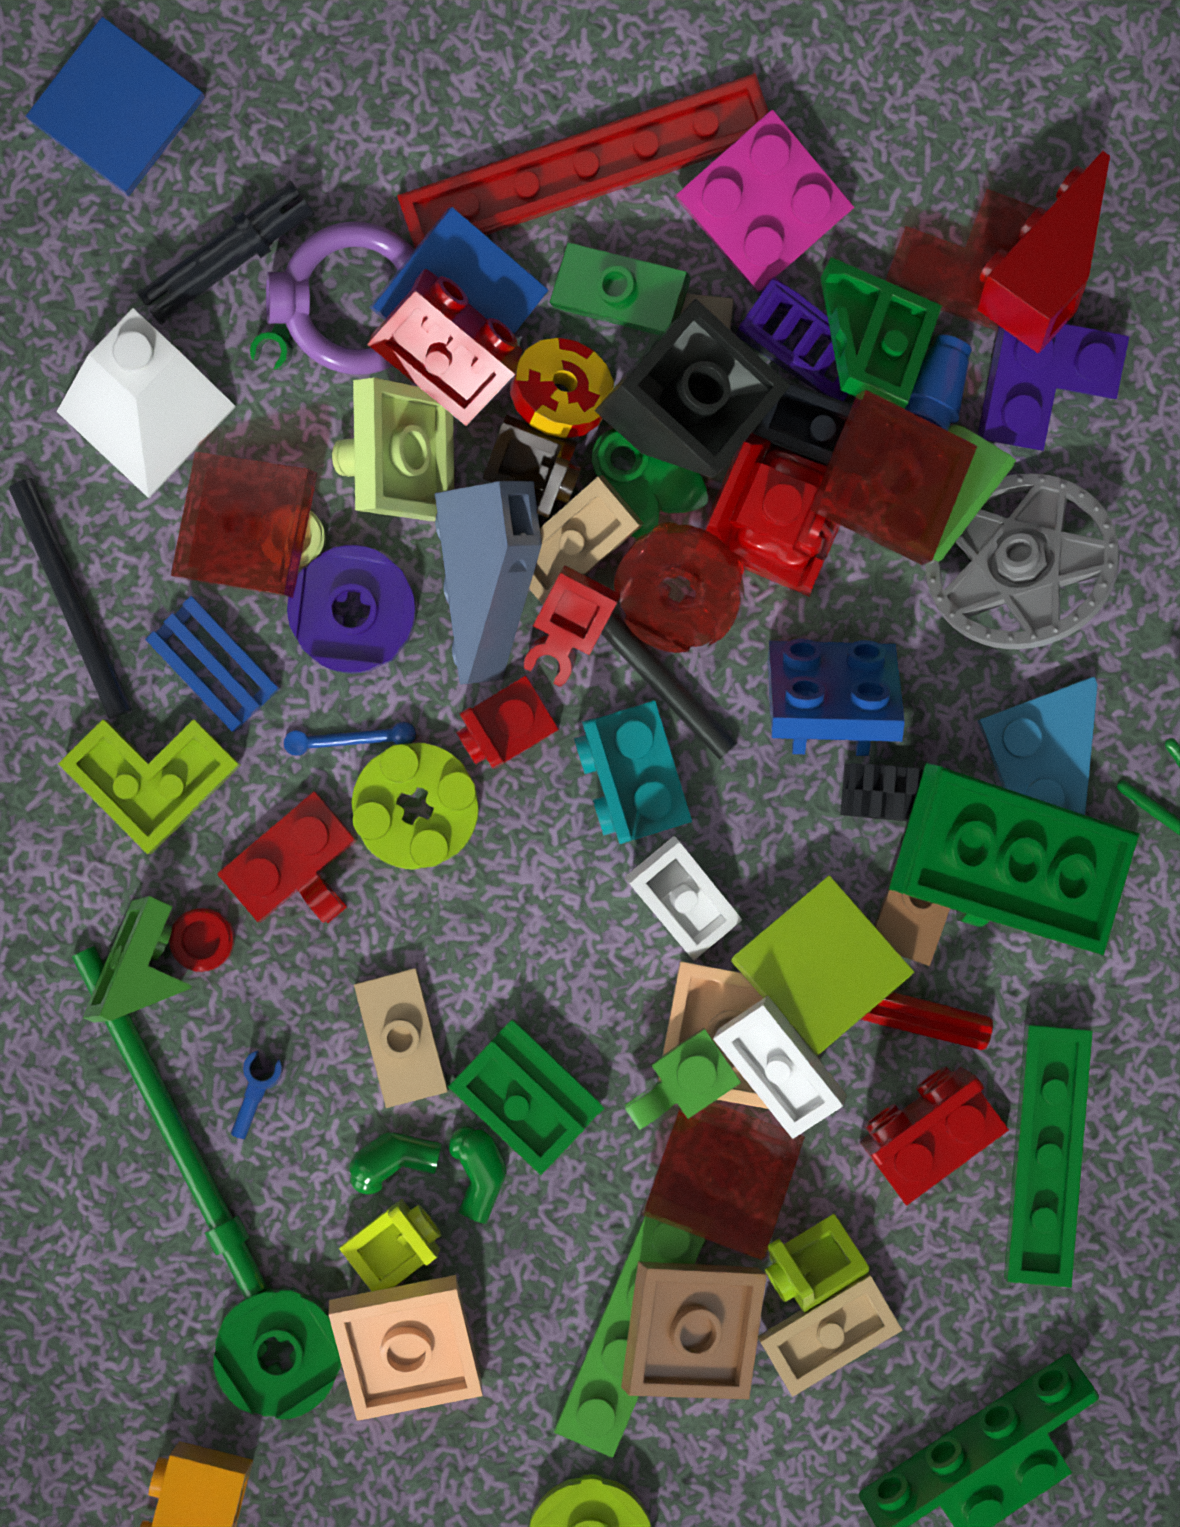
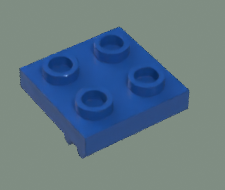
[768,638,905,756]

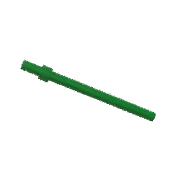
[72,946,268,1298]

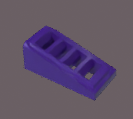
[736,277,849,402]

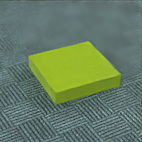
[731,875,914,1057]

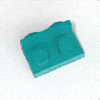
[574,701,692,844]

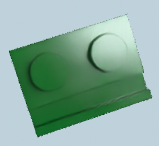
[448,1018,605,1175]

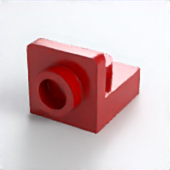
[456,675,559,770]

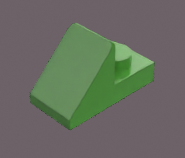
[82,896,192,1023]

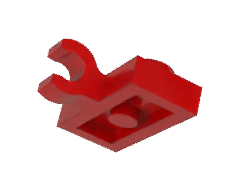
[217,791,358,924]

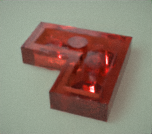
[885,189,1038,332]

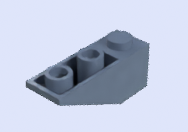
[435,481,542,685]

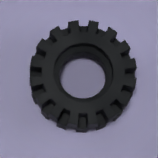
[840,763,924,822]

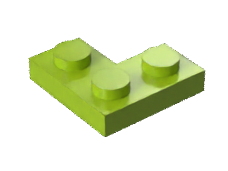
[58,719,241,855]

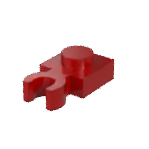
[524,565,621,687]

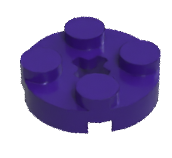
[287,545,416,674]

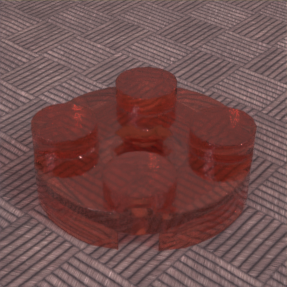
[614,522,745,653]

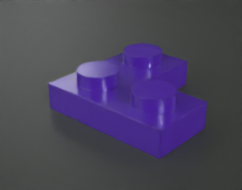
[977,324,1130,451]

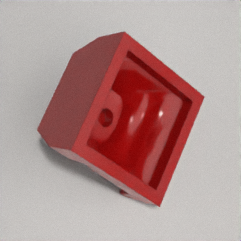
[694,433,860,597]

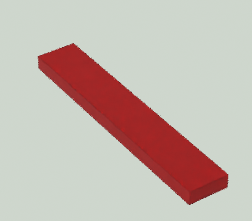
[397,73,769,249]

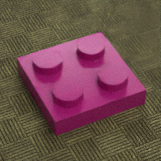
[674,109,855,293]

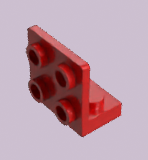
[859,1066,1009,1206]

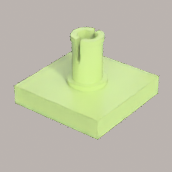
[332,377,454,521]

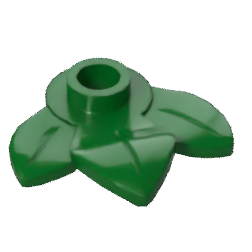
[592,428,709,542]

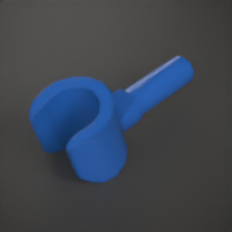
[231,1050,283,1139]

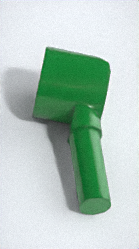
[250,323,293,370]

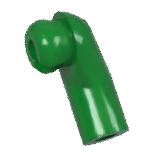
[449,1126,507,1224]
[349,1132,442,1195]

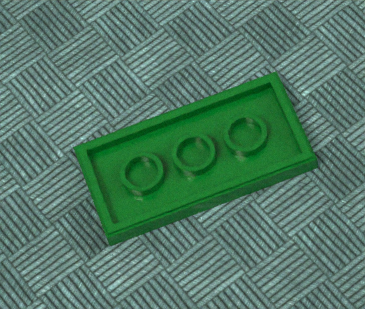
[889,763,1140,956]

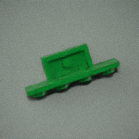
[858,1354,1099,1527]

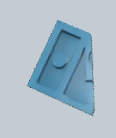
[977,677,1098,815]

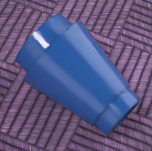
[900,335,972,435]

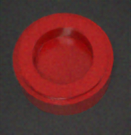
[169,908,235,972]

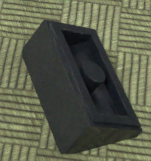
[753,379,894,481]

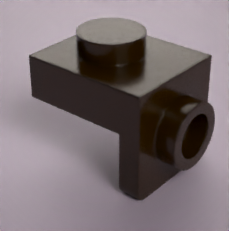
[482,415,582,518]

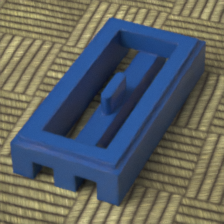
[145,596,280,732]

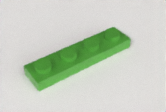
[554,1194,713,1458]

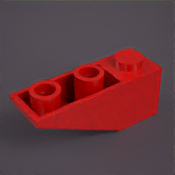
[977,151,1110,354]

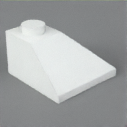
[57,308,236,498]

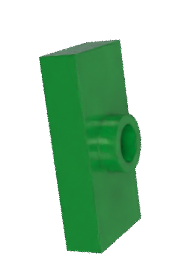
[549,242,691,336]

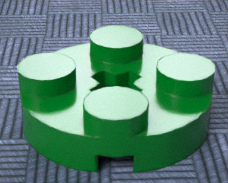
[213,1287,342,1419]

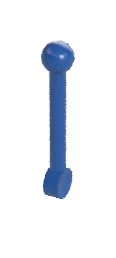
[284,722,416,756]

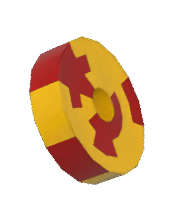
[510,338,614,438]

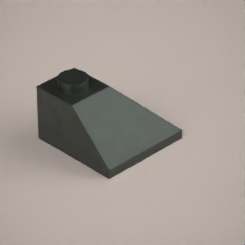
[595,299,790,478]

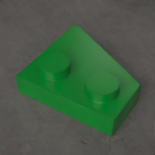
[820,257,942,416]

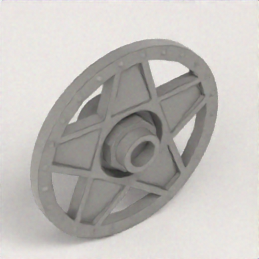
[925,474,1120,649]

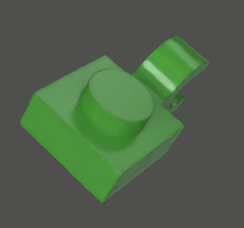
[625,1028,741,1130]

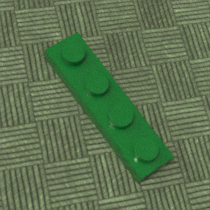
[1004,1024,1093,1288]

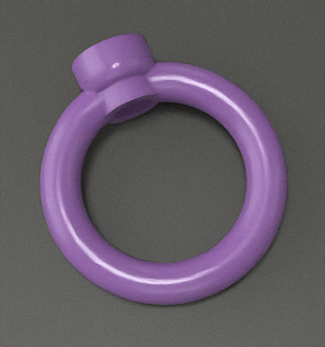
[266,221,414,375]

